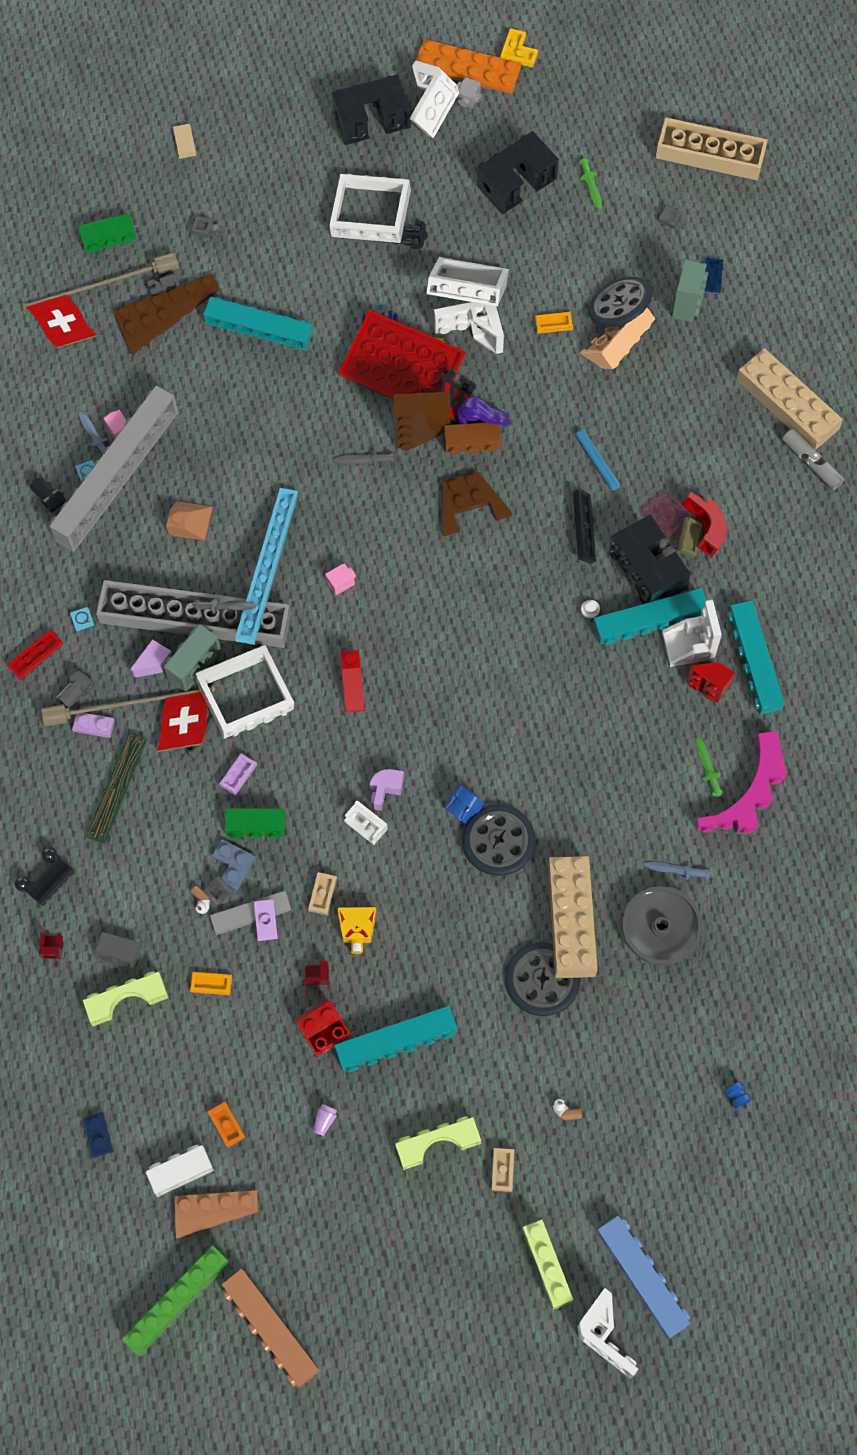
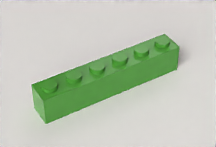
[122,1245,229,1356]

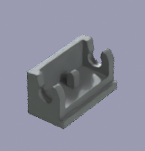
[95,932,140,970]

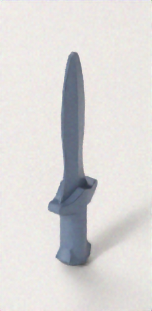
[79,412,107,455]
[644,862,711,880]

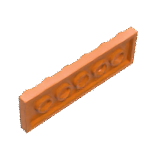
[416,39,522,94]

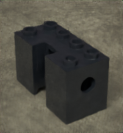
[332,74,411,145]
[477,131,559,215]
[609,514,691,604]

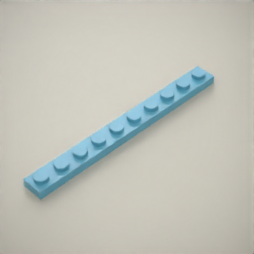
[235,488,298,645]

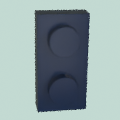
[83,1112,114,1158]

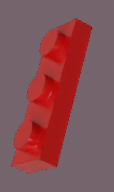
[7,629,64,680]

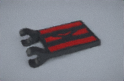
[440,368,476,425]

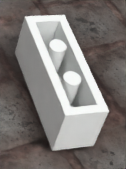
[146,1145,214,1197]

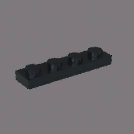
[573,489,596,564]

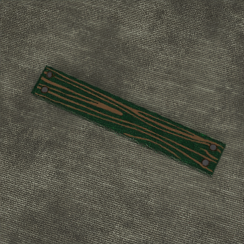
[86,732,147,844]

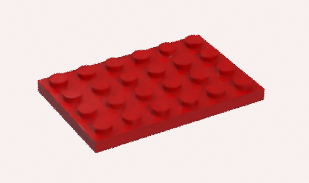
[338,310,467,400]

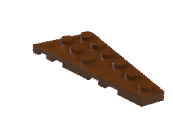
[113,273,220,356]

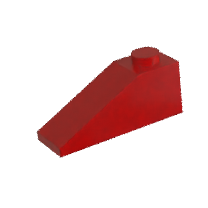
[340,650,365,713]

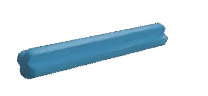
[576,429,620,491]

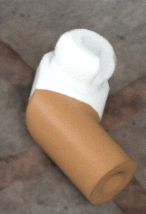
[191,885,210,914]
[553,1099,582,1120]

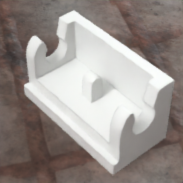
[344,801,388,845]

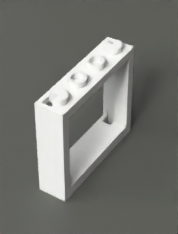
[329,174,411,243]
[427,257,509,306]
[195,645,294,738]

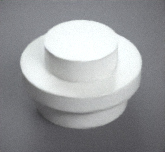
[581,600,600,618]

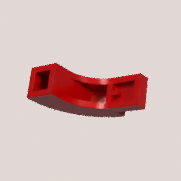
[681,492,727,558]

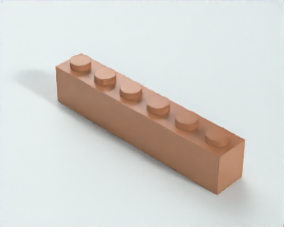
[222,1268,320,1388]

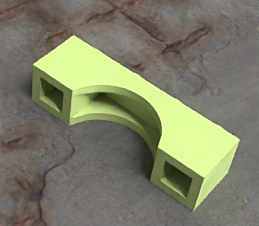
[83,971,169,1026]
[395,1116,481,1170]
[522,1220,573,1310]

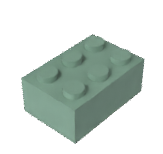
[672,259,709,322]
[164,624,221,692]

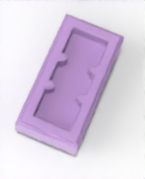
[219,753,257,796]
[254,899,278,941]

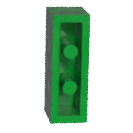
[78,213,137,252]
[225,809,286,839]

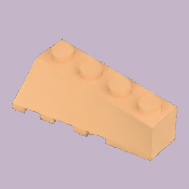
[579,303,655,369]

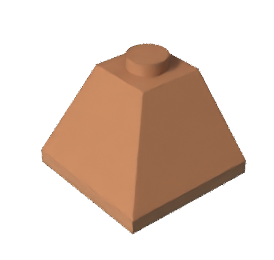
[166,501,213,541]

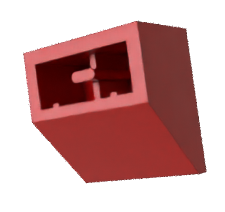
[687,662,735,703]
[294,999,351,1057]

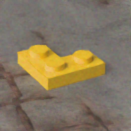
[501,28,538,68]

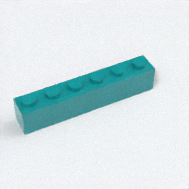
[203,297,313,351]
[593,588,706,645]
[727,601,785,715]
[335,1006,457,1073]

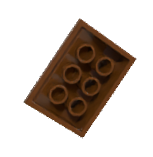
[394,392,450,450]

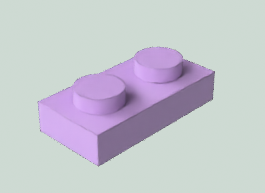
[72,713,115,738]

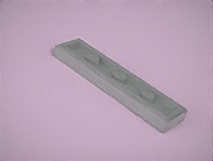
[210,891,291,935]

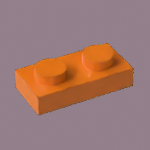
[208,1102,245,1148]

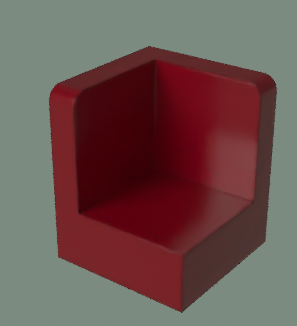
[39,932,63,959]
[305,961,330,986]

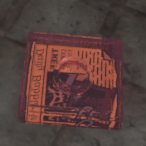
[641,491,694,540]

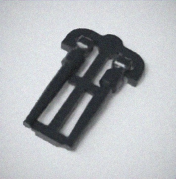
[378,220,428,249]

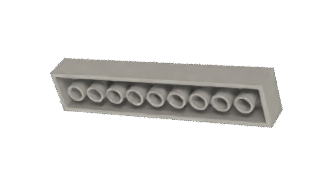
[49,386,178,552]
[96,580,291,648]

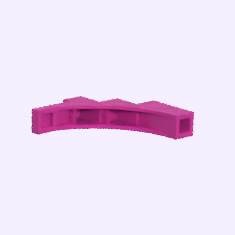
[696,731,787,834]

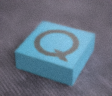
[75,460,94,482]
[70,607,94,631]

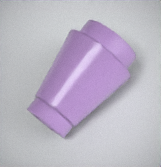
[313,1104,337,1136]

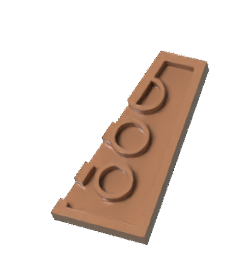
[175,1190,258,1239]

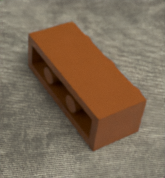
[445,423,501,454]

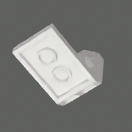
[410,61,459,138]
[434,302,504,354]
[662,600,722,667]
[577,1288,638,1379]

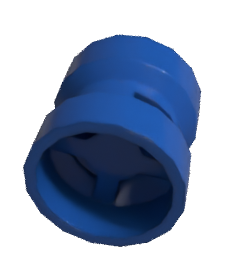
[724,1081,752,1109]

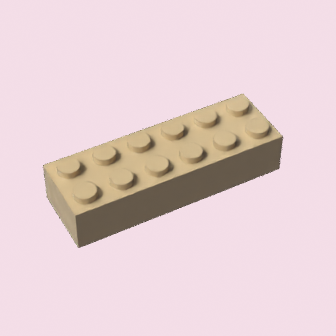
[656,117,768,181]
[737,348,843,450]
[548,856,597,978]

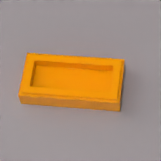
[535,312,573,334]
[190,972,232,995]

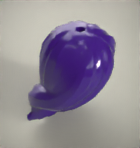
[457,396,510,427]

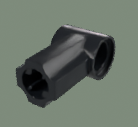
[29,477,66,513]

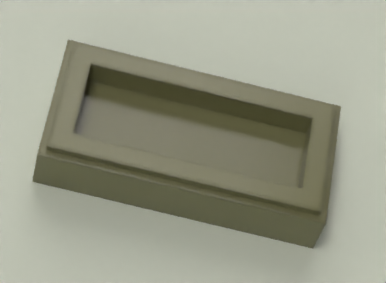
[678,517,703,558]

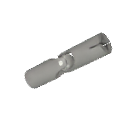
[782,428,845,491]

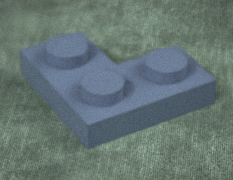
[212,840,256,892]

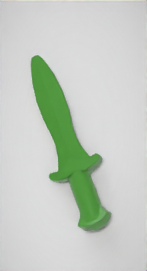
[579,158,602,210]
[696,737,724,798]

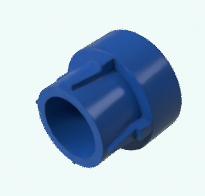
[445,784,485,824]

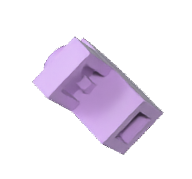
[370,769,404,811]

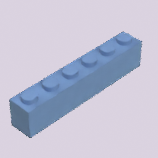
[597,1216,691,1340]

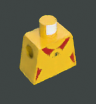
[338,907,376,954]

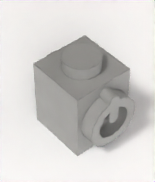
[457,77,481,108]

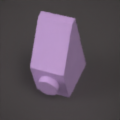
[131,640,173,678]

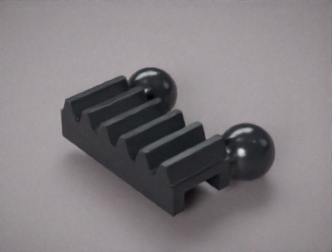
[15,847,74,906]

